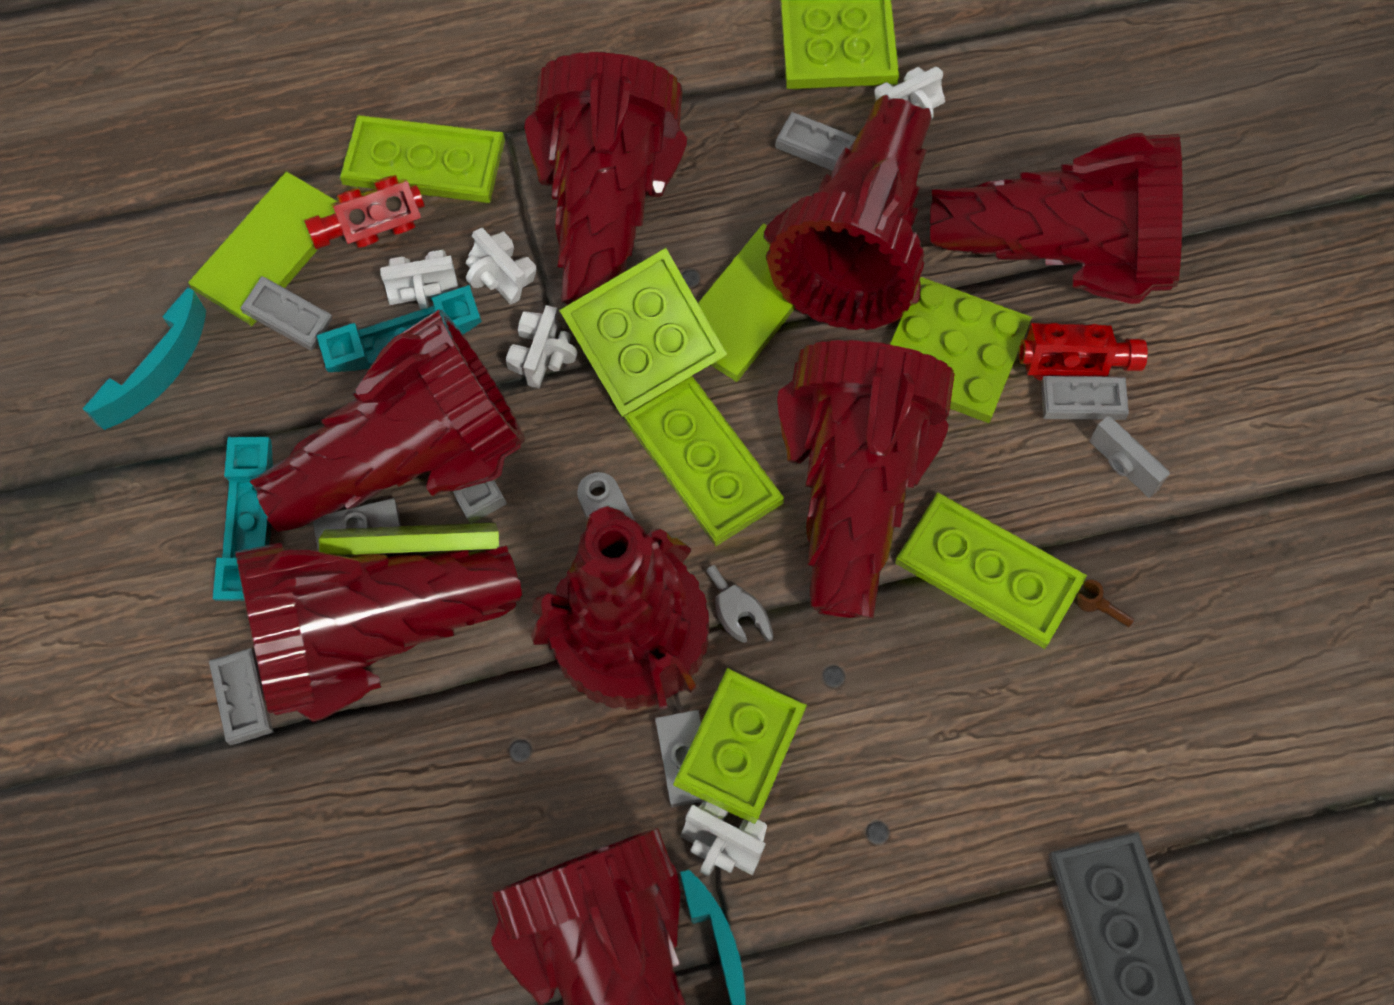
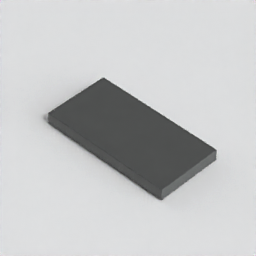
[1048,832,1195,1005]

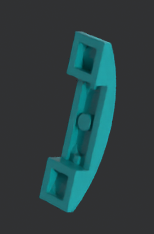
[317,285,482,372]
[83,287,206,430]
[213,437,273,601]
[680,870,746,1005]

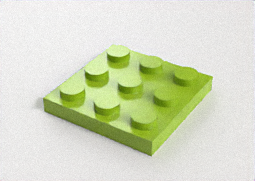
[780,0,899,89]
[559,248,727,416]
[890,277,1032,424]

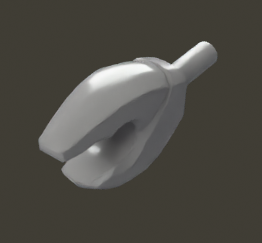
[706,565,773,642]

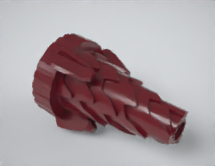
[524,52,687,306]
[763,94,932,330]
[930,133,1183,304]
[250,309,525,532]
[777,340,955,619]
[531,506,709,710]
[235,543,522,722]
[491,828,686,1005]

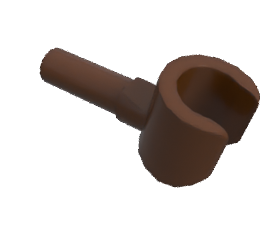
[1077,579,1135,628]

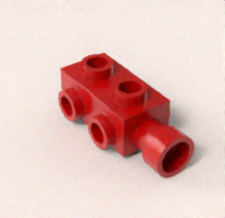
[304,175,425,250]
[1019,323,1148,381]

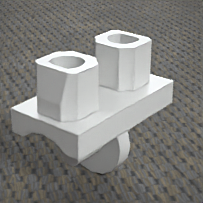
[874,66,945,119]
[466,228,536,305]
[380,250,459,309]
[506,305,578,388]
[680,801,767,876]

